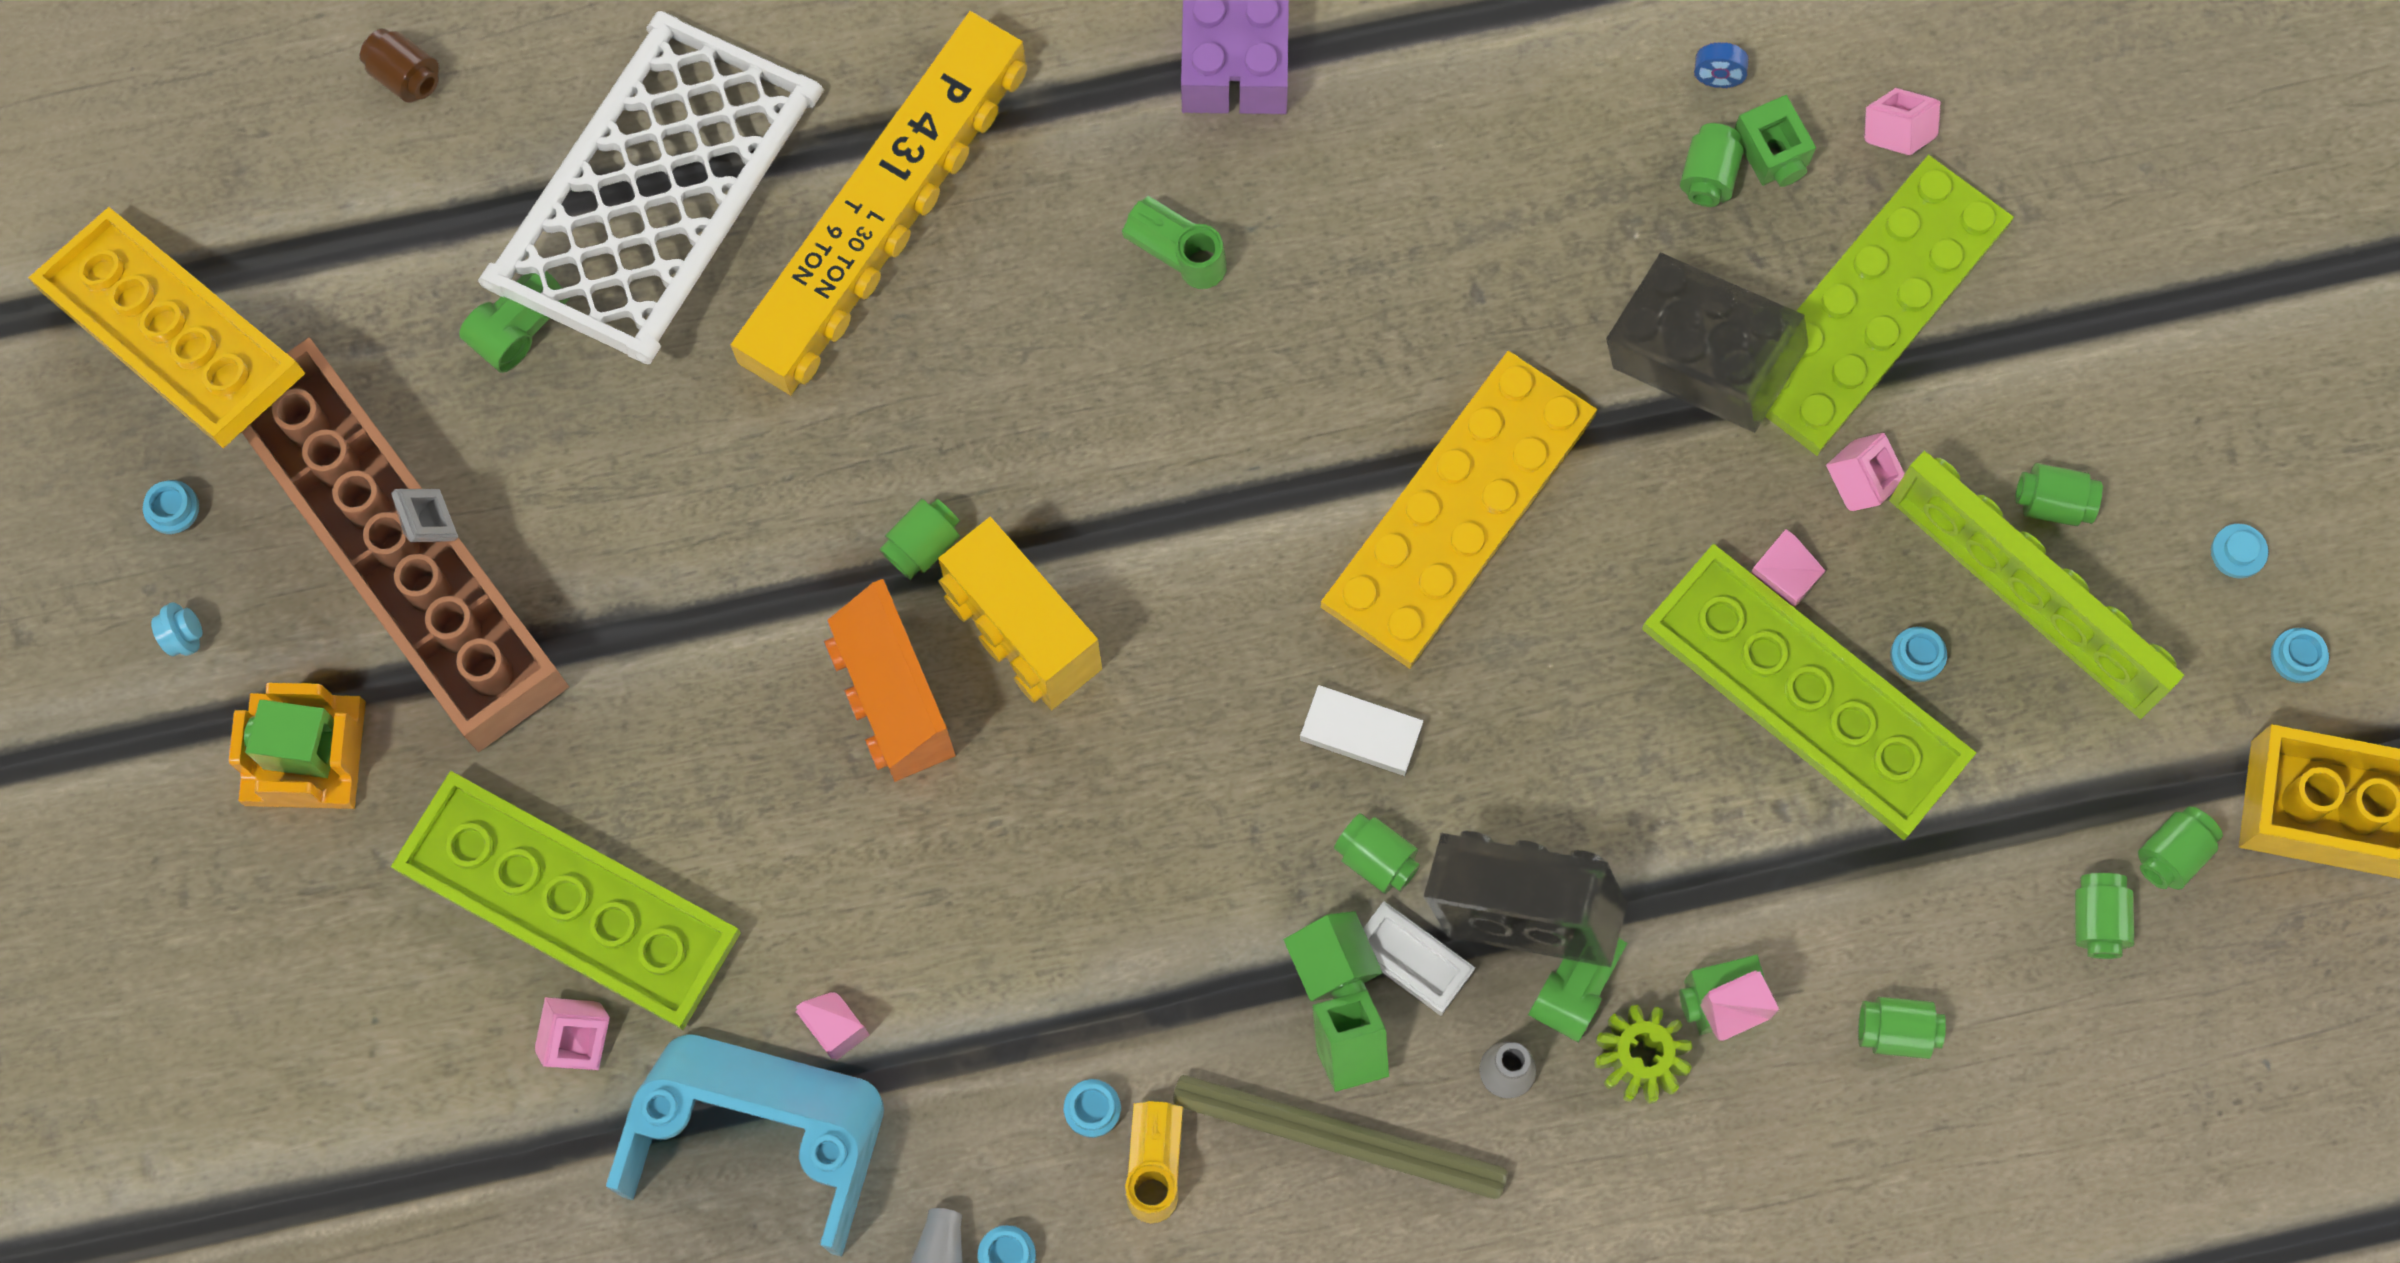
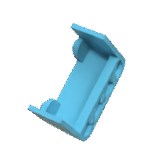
[606,1034,884,1257]

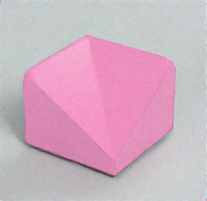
[1864,88,1940,155]
[1826,432,1905,511]
[1751,529,1826,608]
[1700,970,1779,1041]
[796,993,869,1061]
[535,997,610,1070]

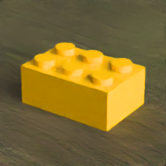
[938,516,1102,711]
[2238,724,2400,879]

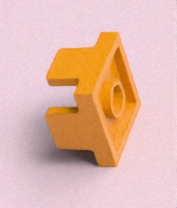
[229,683,366,809]

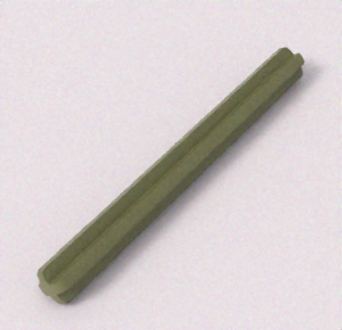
[1173,1075,1507,1199]

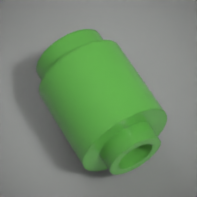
[1680,123,1744,207]
[2015,463,2103,527]
[879,498,960,580]
[2138,806,2223,890]
[1334,813,1420,894]
[2075,873,2134,959]
[1858,996,1946,1059]

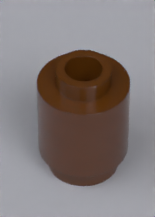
[359,29,439,103]

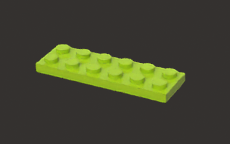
[1731,154,2014,456]
[1889,450,2185,720]
[1642,543,1976,840]
[390,770,741,1031]

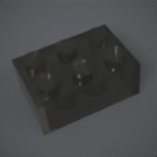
[1606,252,1808,433]
[1423,831,1627,967]

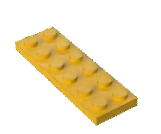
[28,207,305,449]
[1320,350,1597,669]

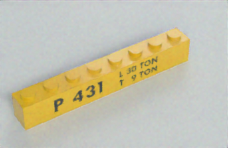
[730,11,1027,396]

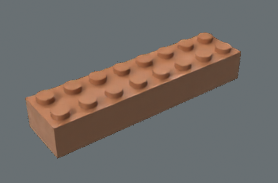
[242,337,569,753]

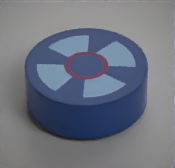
[1694,42,1749,88]

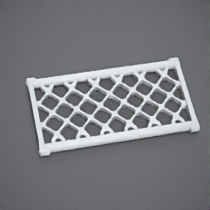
[478,11,824,364]

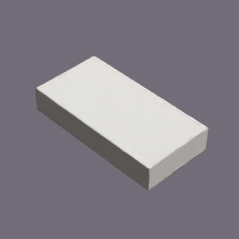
[1300,685,1423,776]
[1363,901,1475,1016]

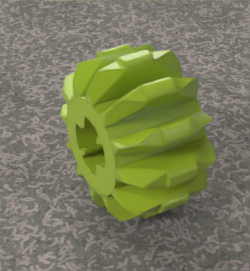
[1594,1005,1693,1104]

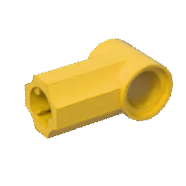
[1125,1101,1183,1224]

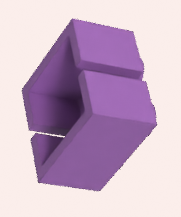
[1181,0,1289,114]

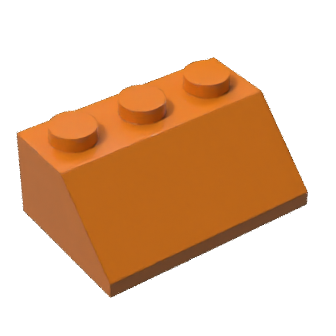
[824,579,956,782]

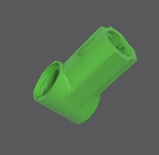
[1122,196,1227,289]
[459,271,570,373]
[1528,920,1627,1043]

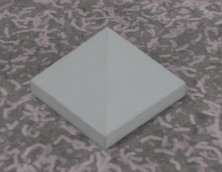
[391,489,458,542]

